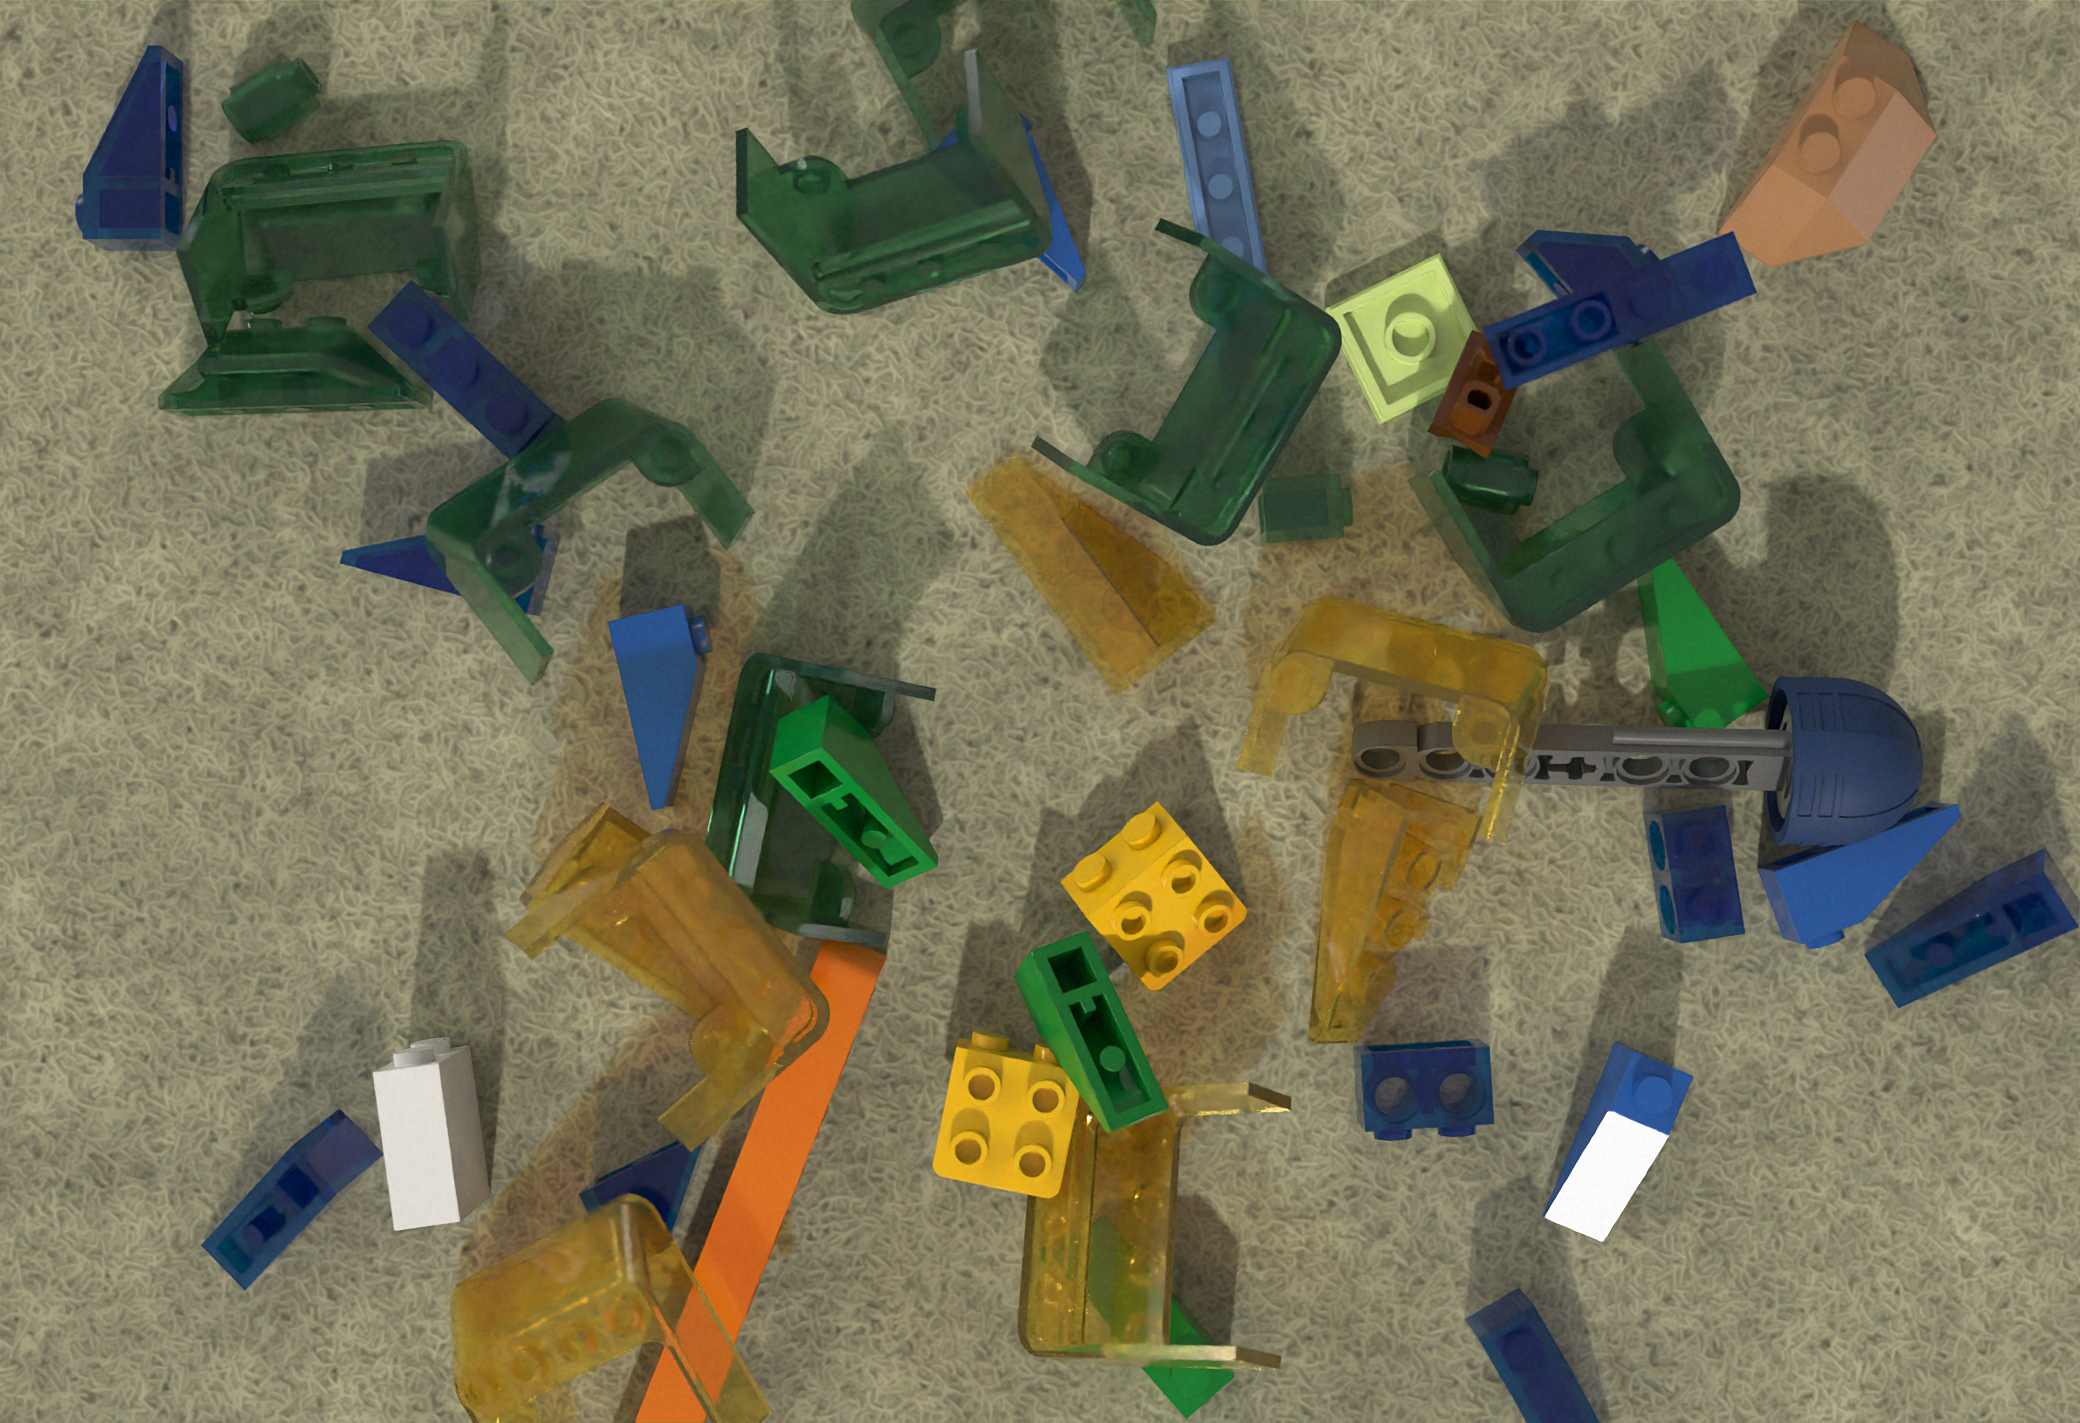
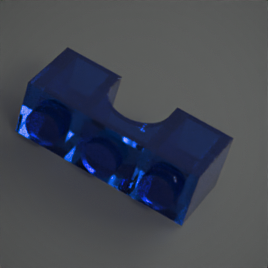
[367,280,568,468]

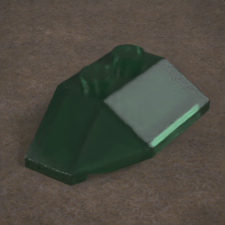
[158,316,432,417]

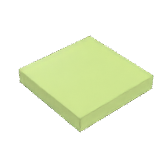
[1324,253,1478,425]

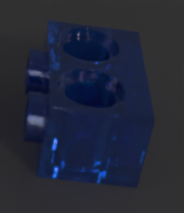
[1642,803,1745,944]
[1353,1039,1494,1141]

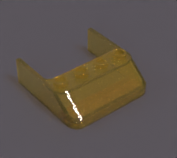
[1017,1082,1292,1370]
[450,1194,772,1423]

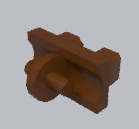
[1427,329,1531,458]

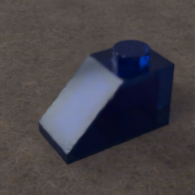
[1516,230,1671,345]
[579,1127,709,1264]

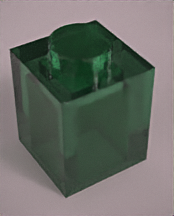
[1256,473,1353,548]

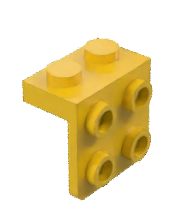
[1060,801,1247,990]
[933,1030,1080,1198]

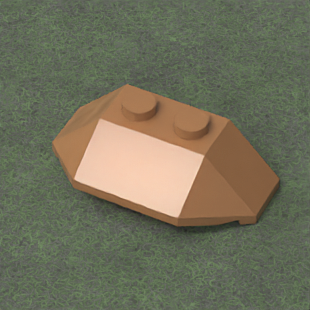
[1716,20,1937,268]

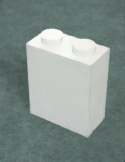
[373,1037,490,1231]

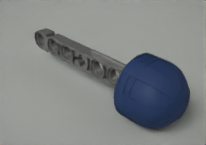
[1351,676,1923,847]

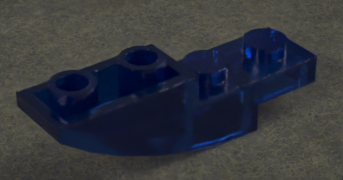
[1482,231,1757,391]

